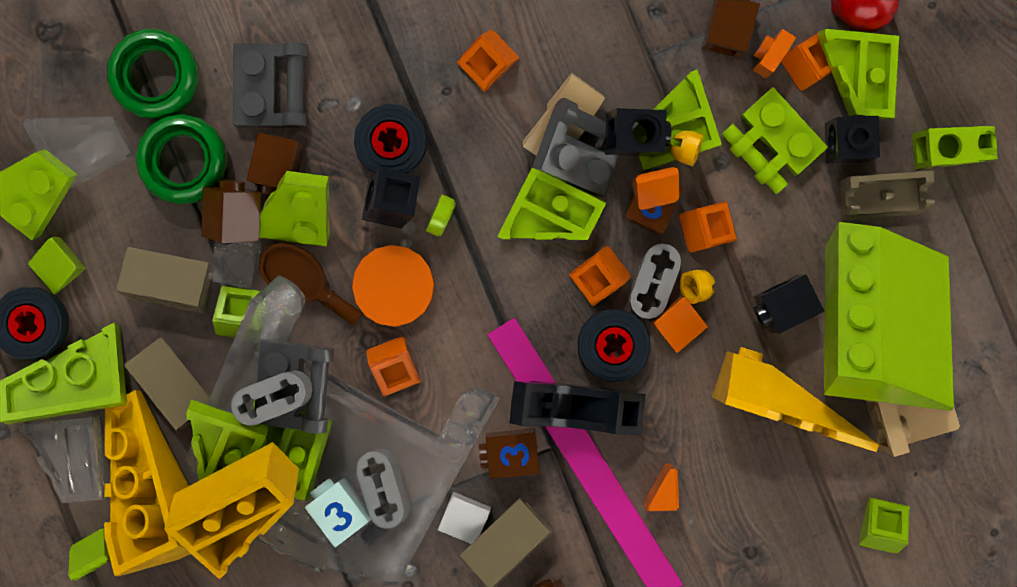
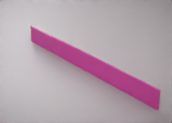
[487,317,683,587]

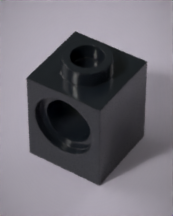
[605,108,672,157]
[825,116,880,164]
[362,168,420,229]
[753,274,825,334]

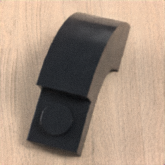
[509,381,646,435]

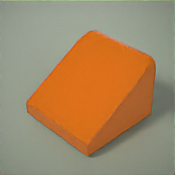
[456,30,519,92]
[781,33,832,91]
[632,166,679,210]
[679,201,737,253]
[568,246,631,307]
[650,296,708,353]
[366,336,421,397]
[643,464,679,511]

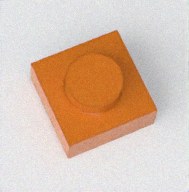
[753,29,796,79]

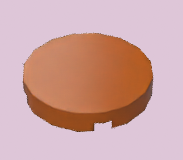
[352,245,435,327]

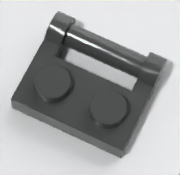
[233,42,308,128]
[532,98,619,197]
[254,339,334,433]

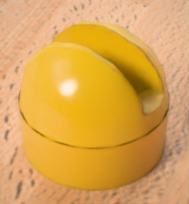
[670,130,704,166]
[680,269,715,304]

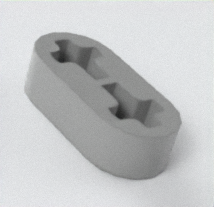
[628,243,681,319]
[231,370,313,426]
[356,449,411,529]

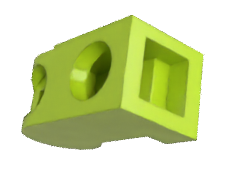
[912,126,998,170]

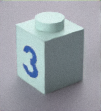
[305,478,371,548]

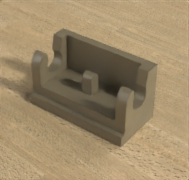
[839,170,935,221]
[116,247,213,314]
[124,337,213,431]
[459,498,555,587]

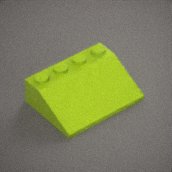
[824,222,954,411]

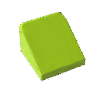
[28,237,87,295]
[212,286,262,340]
[859,497,910,554]
[68,528,110,581]

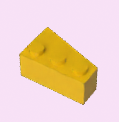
[164,442,299,580]

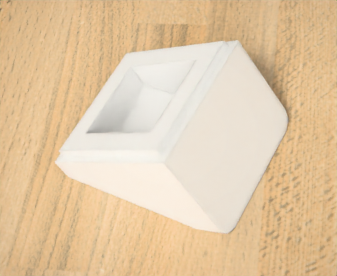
[438,492,491,544]

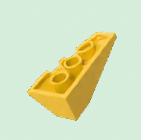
[712,347,879,452]
[104,390,191,576]

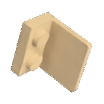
[865,400,960,457]

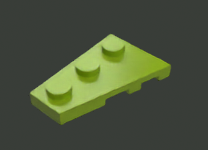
[0,322,127,424]

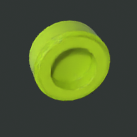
[425,194,456,237]

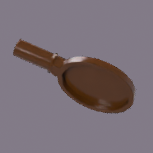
[259,243,363,326]

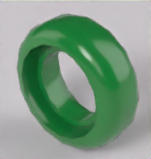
[107,29,199,120]
[135,114,228,205]

